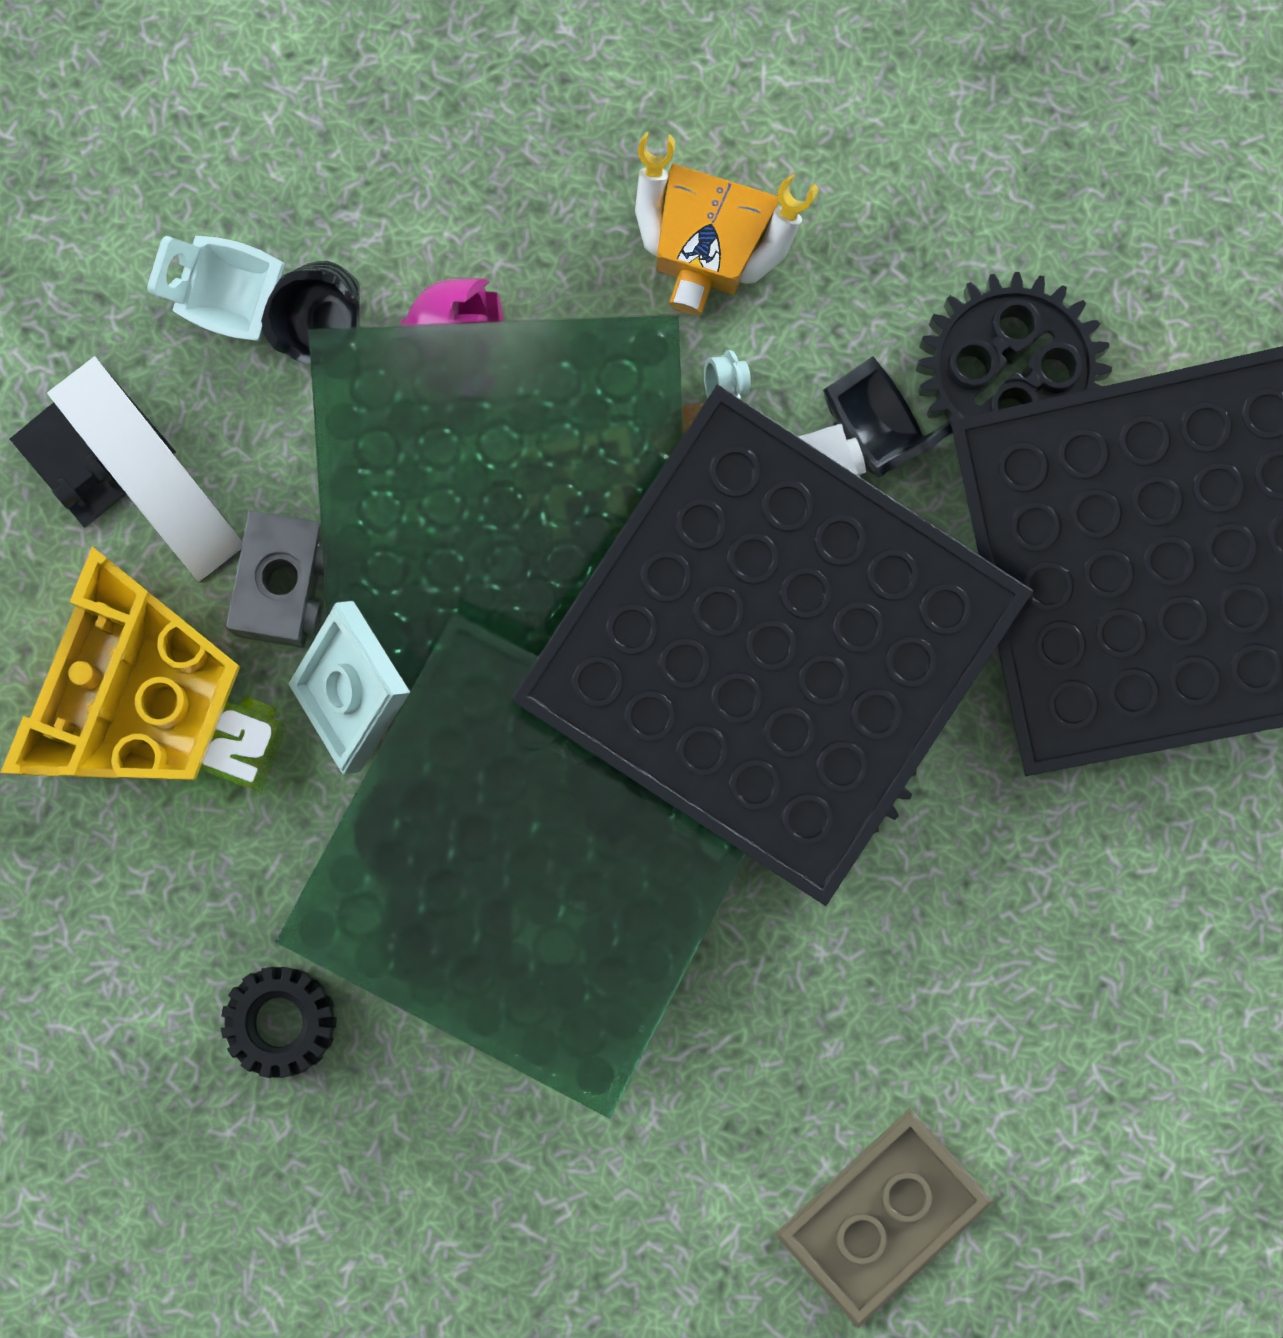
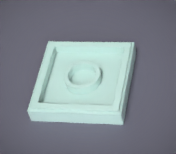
[289,601,410,775]

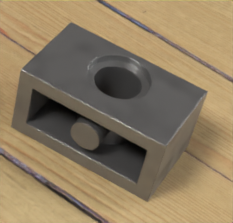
[226,510,334,648]

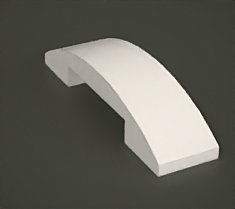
[47,356,243,582]

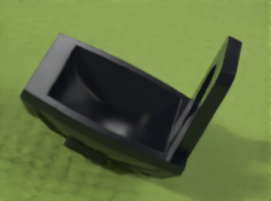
[823,356,953,477]

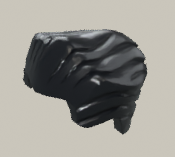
[261,261,360,365]

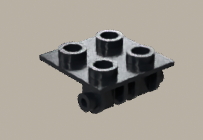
[9,365,176,528]

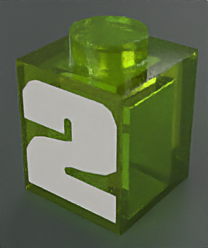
[200,696,287,794]

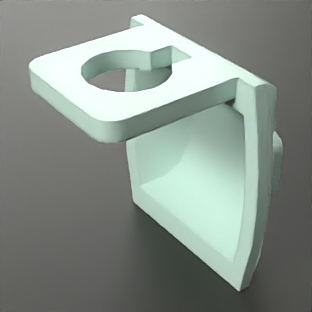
[147,236,285,341]

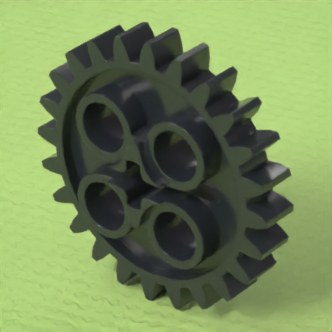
[916,272,1112,437]

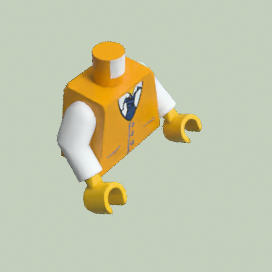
[635,131,819,316]

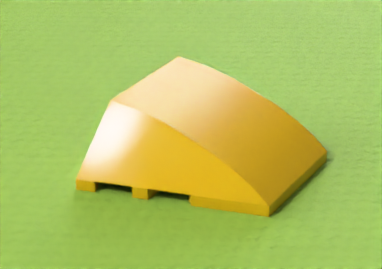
[0,546,240,781]

